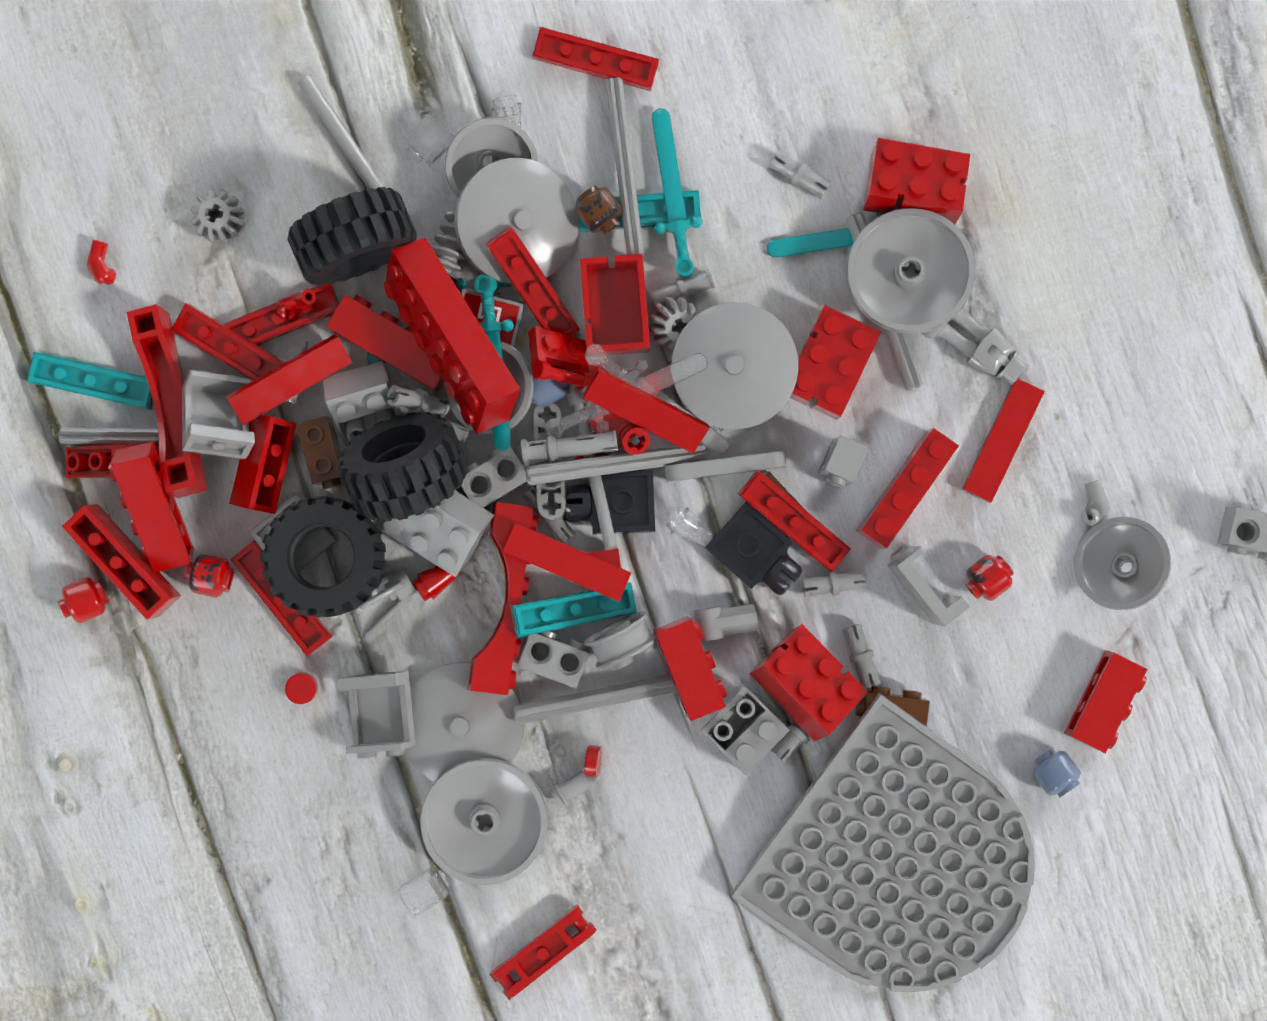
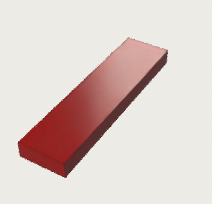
[532,27,659,91]
[485,226,580,336]
[224,284,340,345]
[171,303,285,380]
[225,334,352,425]
[583,368,709,454]
[961,378,1045,503]
[737,470,851,572]
[502,522,631,602]
[230,540,333,656]

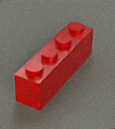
[326,294,444,393]
[856,428,959,549]
[108,442,194,573]
[62,504,181,620]

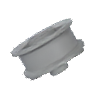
[584,611,658,671]

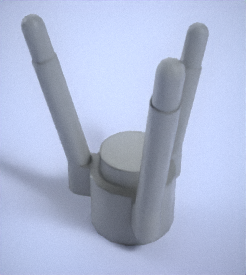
[359,569,417,639]

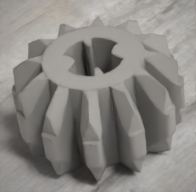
[191,190,245,243]
[649,297,698,350]

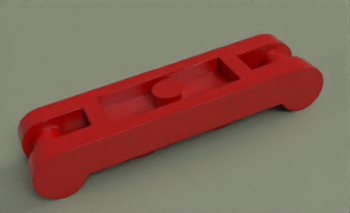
[489,905,597,1000]

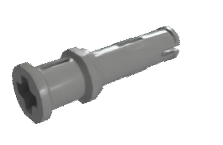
[521,431,618,468]

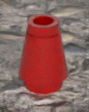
[412,566,460,601]

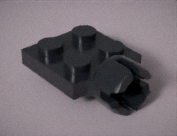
[564,469,655,535]
[705,502,802,595]

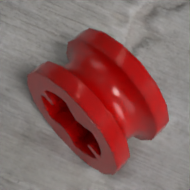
[619,423,650,455]

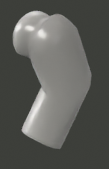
[1082,479,1109,526]

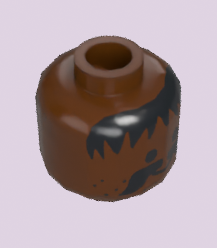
[576,186,622,234]

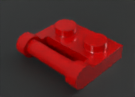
[528,326,593,391]

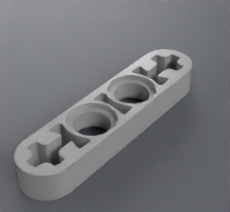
[533,403,566,523]
[665,451,787,482]

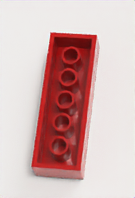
[383,238,520,434]

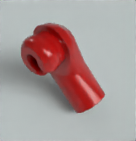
[87,240,116,285]
[276,289,316,320]

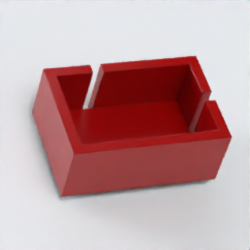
[863,138,971,225]
[580,254,650,357]
[790,305,881,420]
[749,624,868,741]

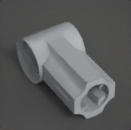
[694,604,758,642]

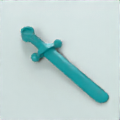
[652,108,703,278]
[767,213,884,258]
[475,275,514,450]

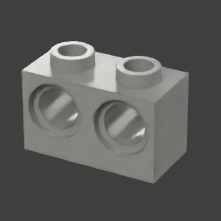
[818,435,870,488]
[461,447,528,509]
[1217,507,1267,561]
[517,631,590,689]

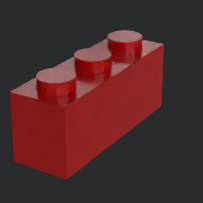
[229,415,297,514]
[653,616,727,721]
[1064,650,1148,754]

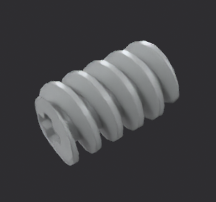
[431,211,467,282]

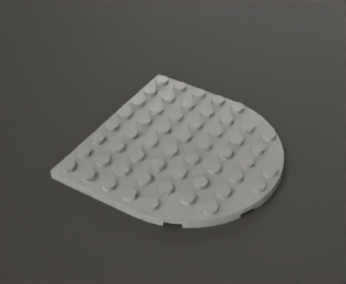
[731,693,1035,992]

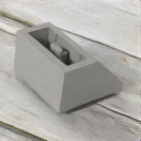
[323,361,402,447]
[701,685,790,775]

